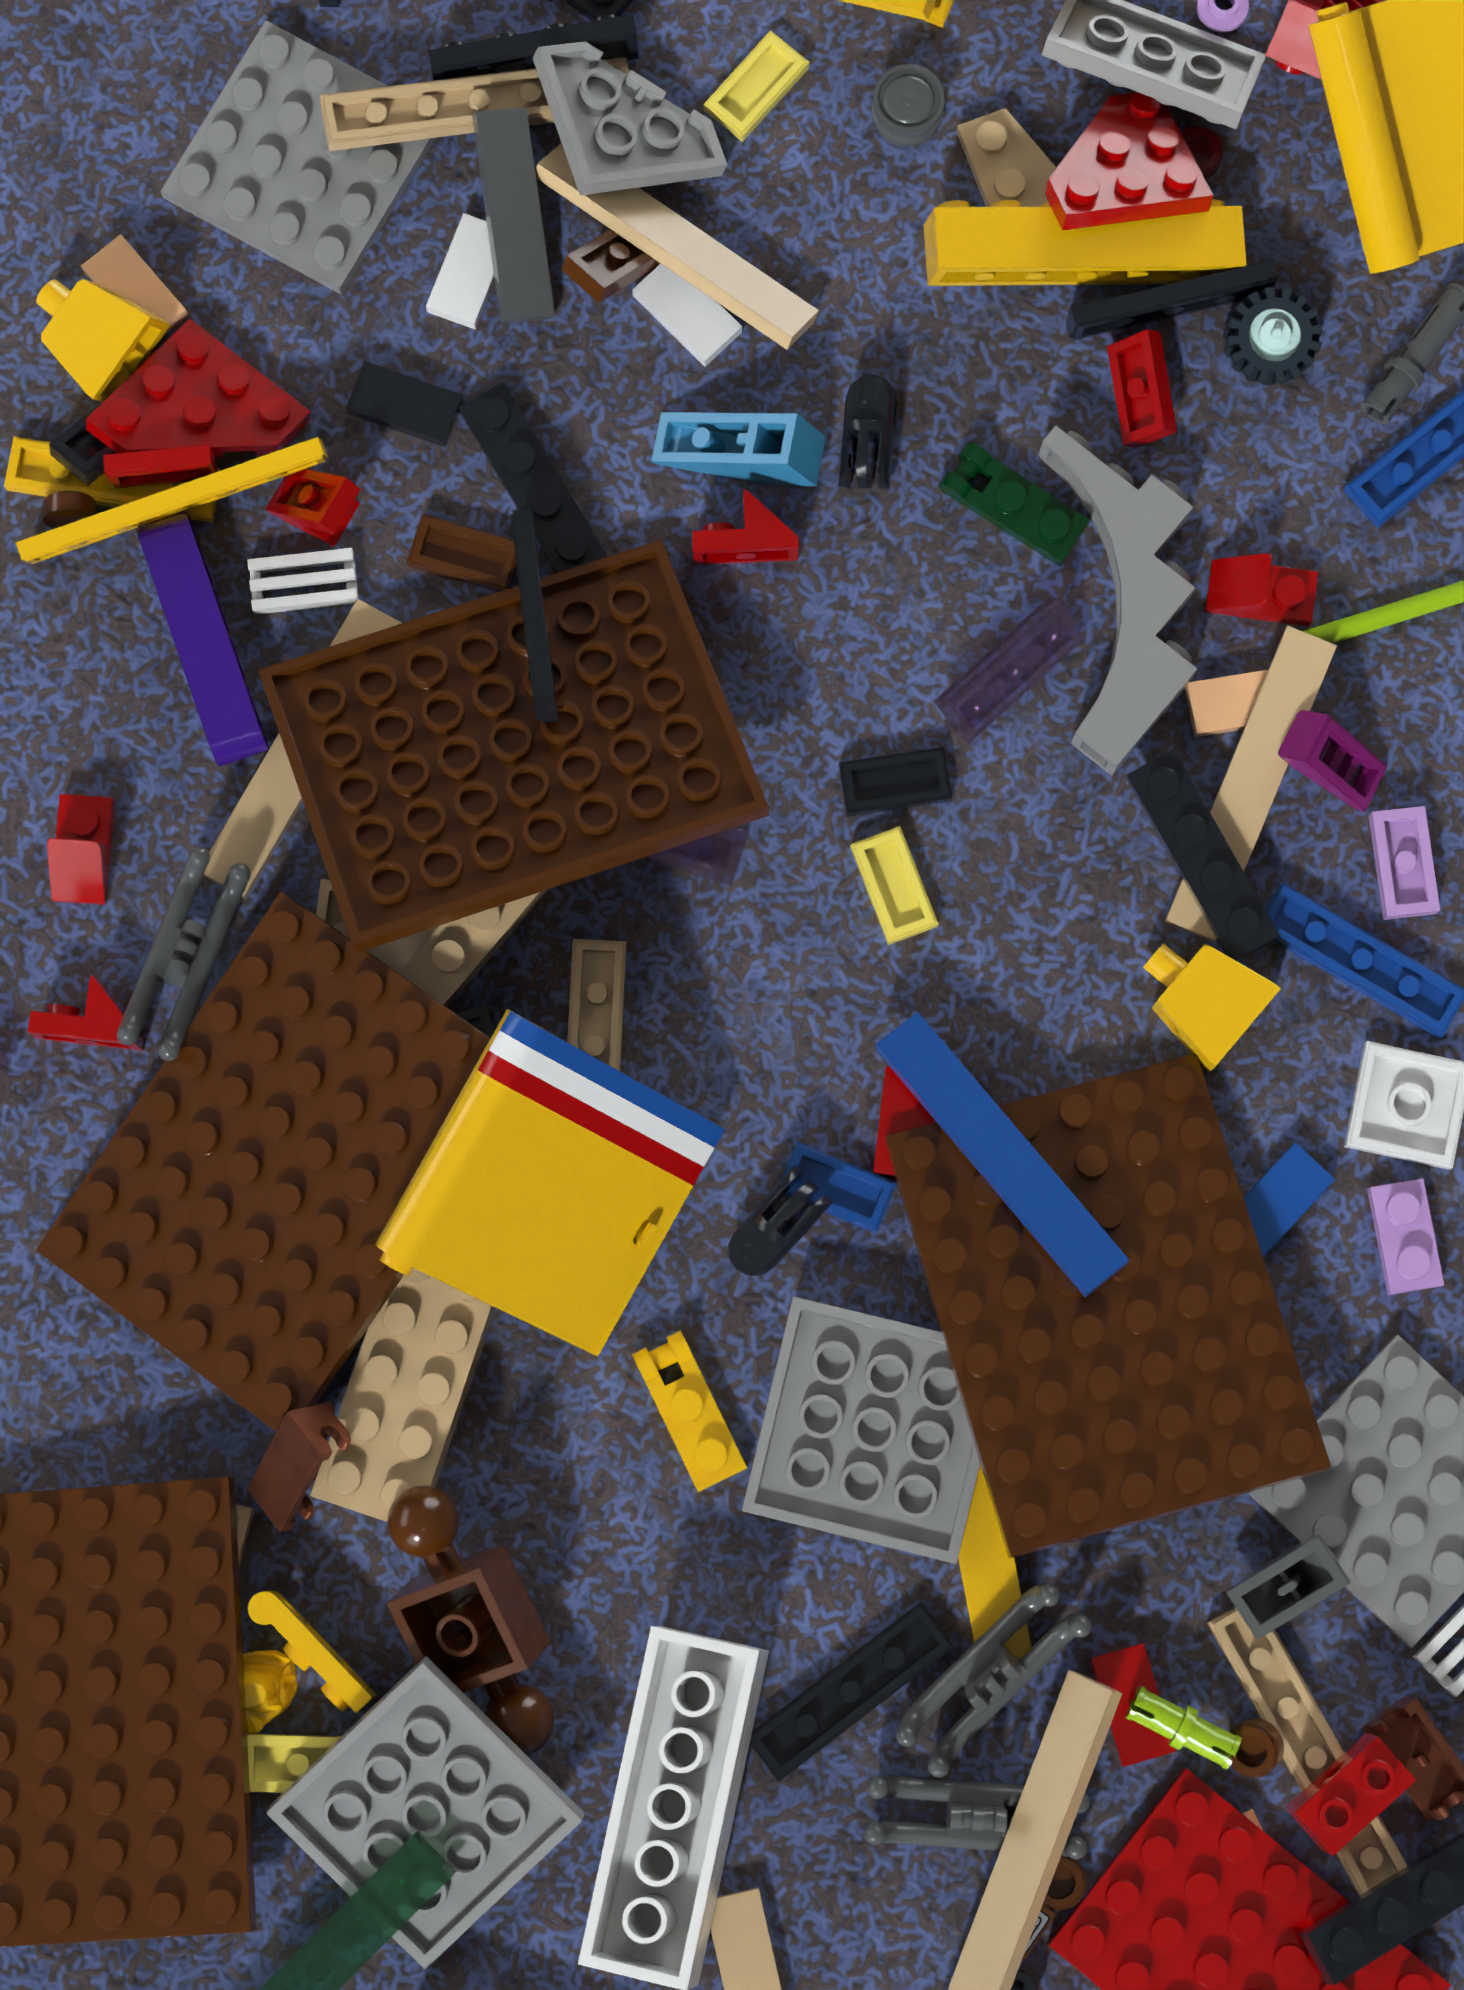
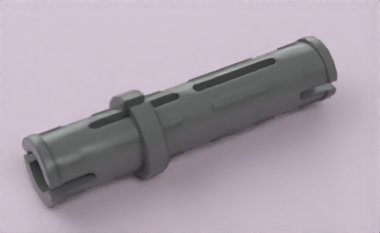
[1360,283,1464,425]

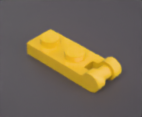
[632,1330,747,1492]
[248,1591,377,1713]

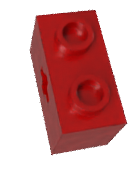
[1285,1733,1416,1856]

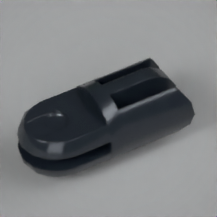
[838,374,897,489]
[728,1165,834,1276]

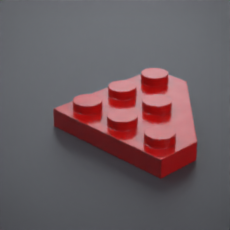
[1045,92,1213,231]
[86,319,311,458]

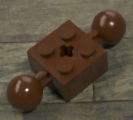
[386,1485,555,1755]

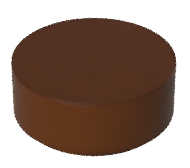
[42,491,96,529]
[1230,1718,1284,1778]
[1043,1856,1086,1910]

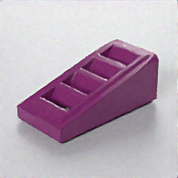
[1278,710,1387,812]

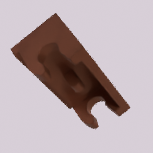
[247,1402,351,1532]
[1361,1696,1464,1821]

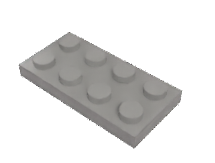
[1042,0,1266,129]

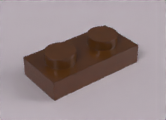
[562,229,660,303]

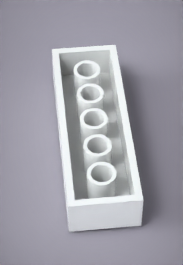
[578,1626,769,1990]

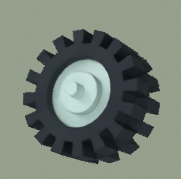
[1223,287,1323,385]

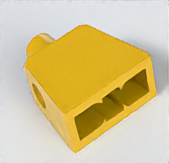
[36,278,171,402]
[1143,943,1281,1072]

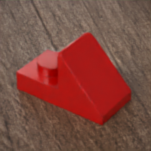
[265,469,361,547]
[692,489,799,565]
[1205,553,1318,627]
[47,794,116,905]
[27,975,145,1051]

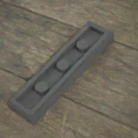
[472,107,555,324]

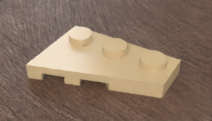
[956,108,1056,207]

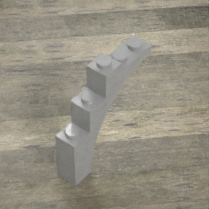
[1038,425,1197,776]

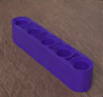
[136,511,269,767]

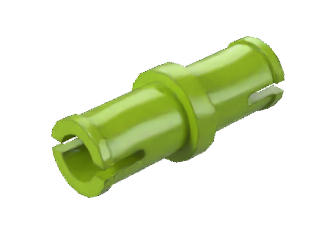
[1125,1686,1242,1770]

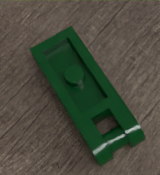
[938,442,1090,567]

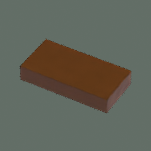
[407,513,517,592]

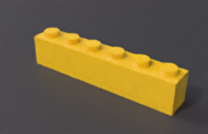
[924,199,1247,286]

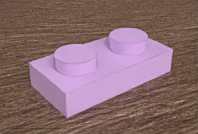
[1368,806,1440,920]
[1367,1178,1444,1295]

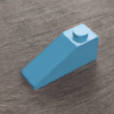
[651,412,826,486]

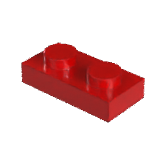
[1107,329,1177,448]

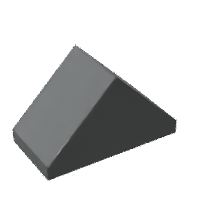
[1226,1534,1351,1640]

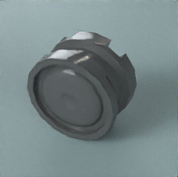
[871,64,945,147]

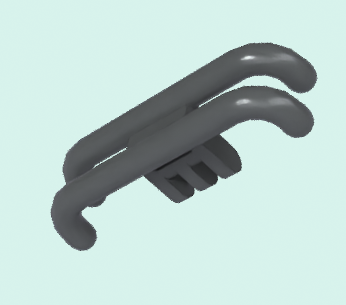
[116,846,251,1062]
[896,1582,1092,1777]
[864,1775,1090,1860]

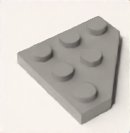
[532,41,728,195]

